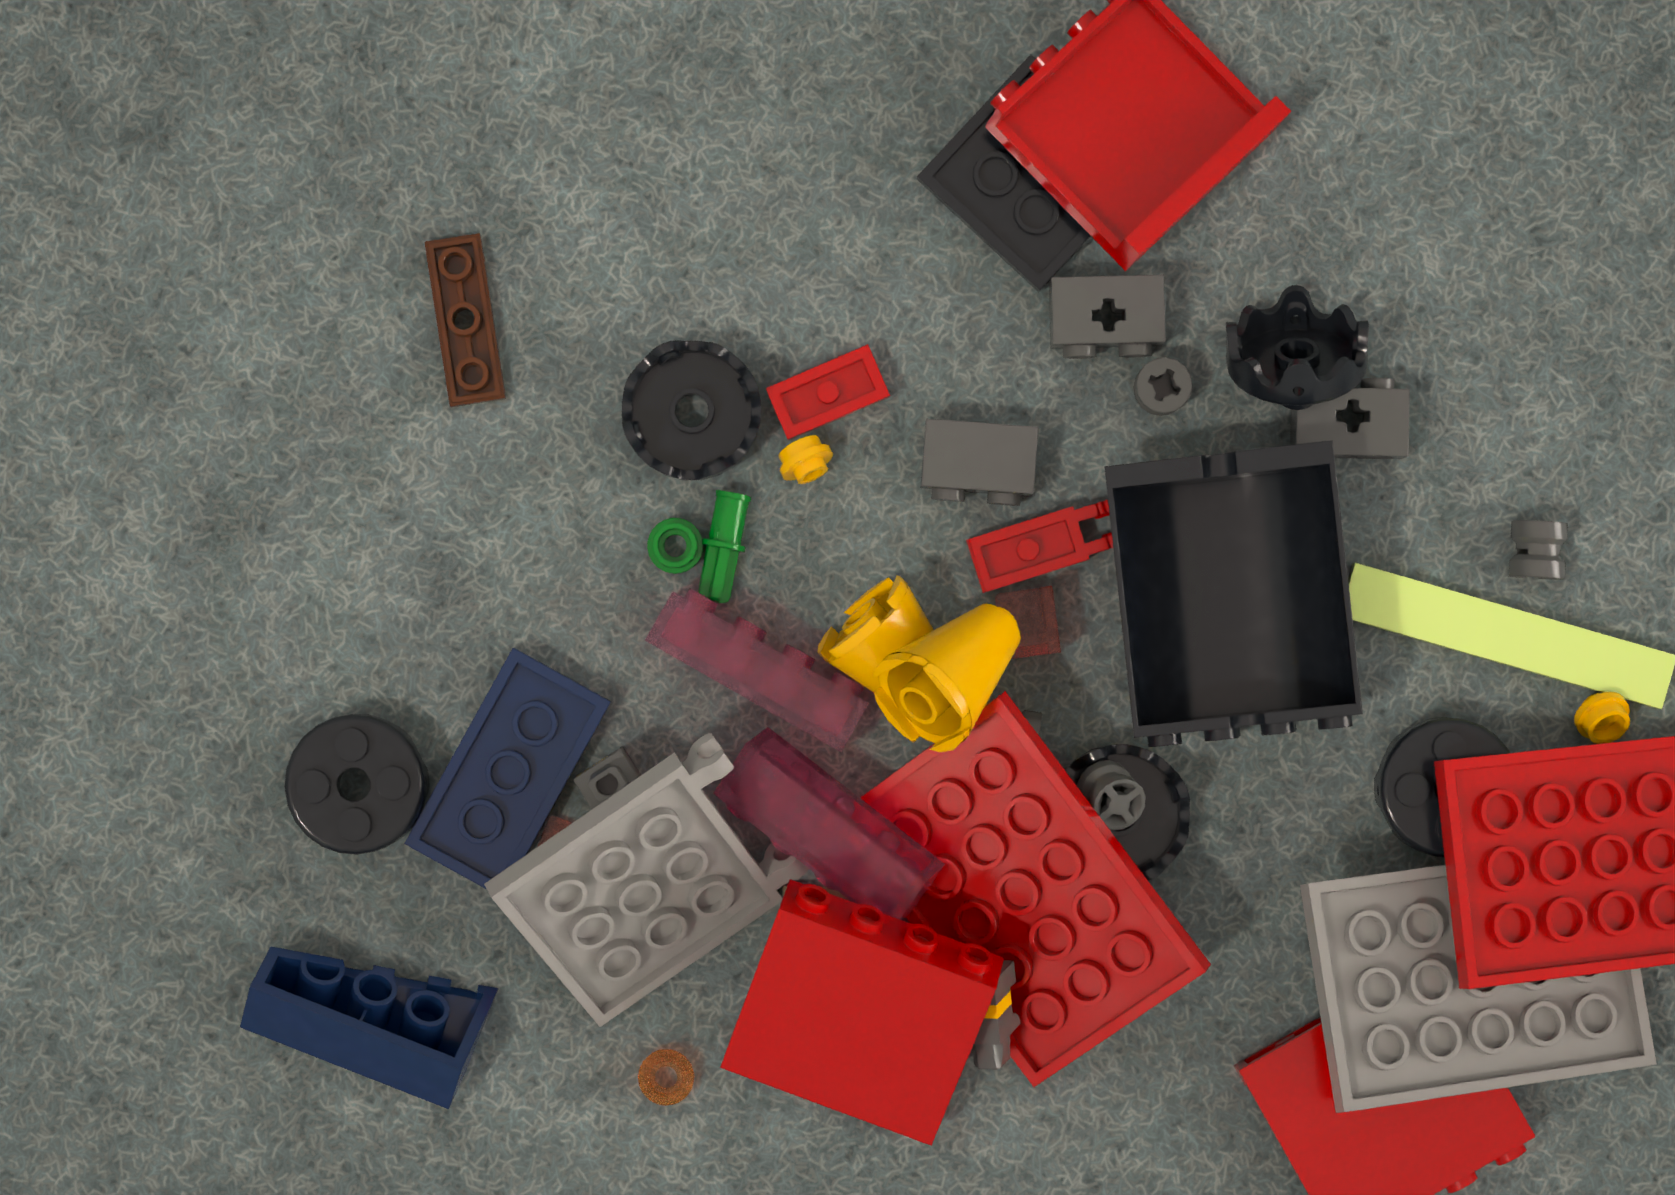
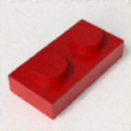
[765,344,890,441]

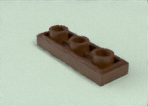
[425,233,506,408]

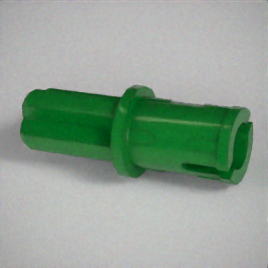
[698,490,751,603]

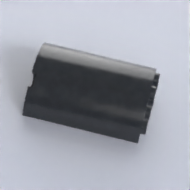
[1104,440,1363,747]

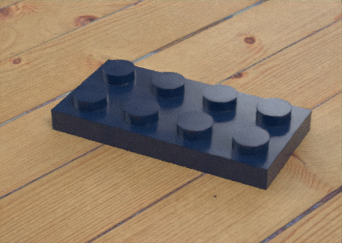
[404,648,612,890]

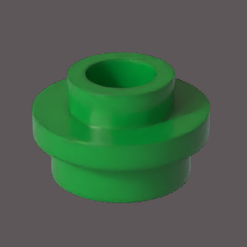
[647,518,703,574]

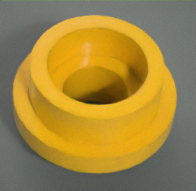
[779,435,833,484]
[1574,692,1630,744]

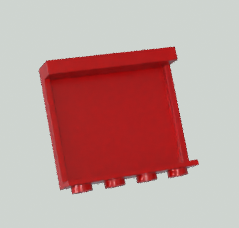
[985,0,1292,271]
[720,879,1004,1146]
[1234,1016,1536,1195]

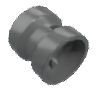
[1508,520,1568,580]

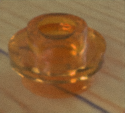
[638,1049,694,1106]

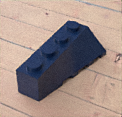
[240,946,498,1109]

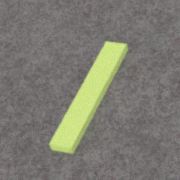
[1348,563,1675,709]

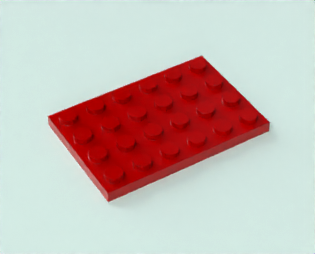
[832,691,1211,1087]
[1434,736,1675,989]

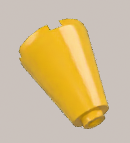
[817,575,934,693]
[872,604,1021,752]

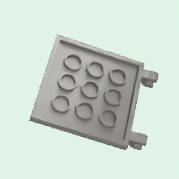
[484,733,809,1027]

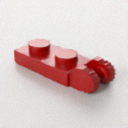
[966,500,1113,594]

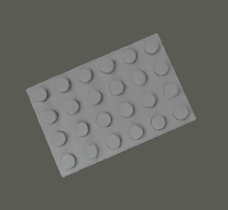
[1300,865,1657,1113]

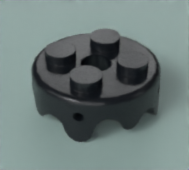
[1226,285,1369,410]
[622,340,761,480]
[284,714,429,855]
[1374,717,1510,857]
[1065,744,1190,881]

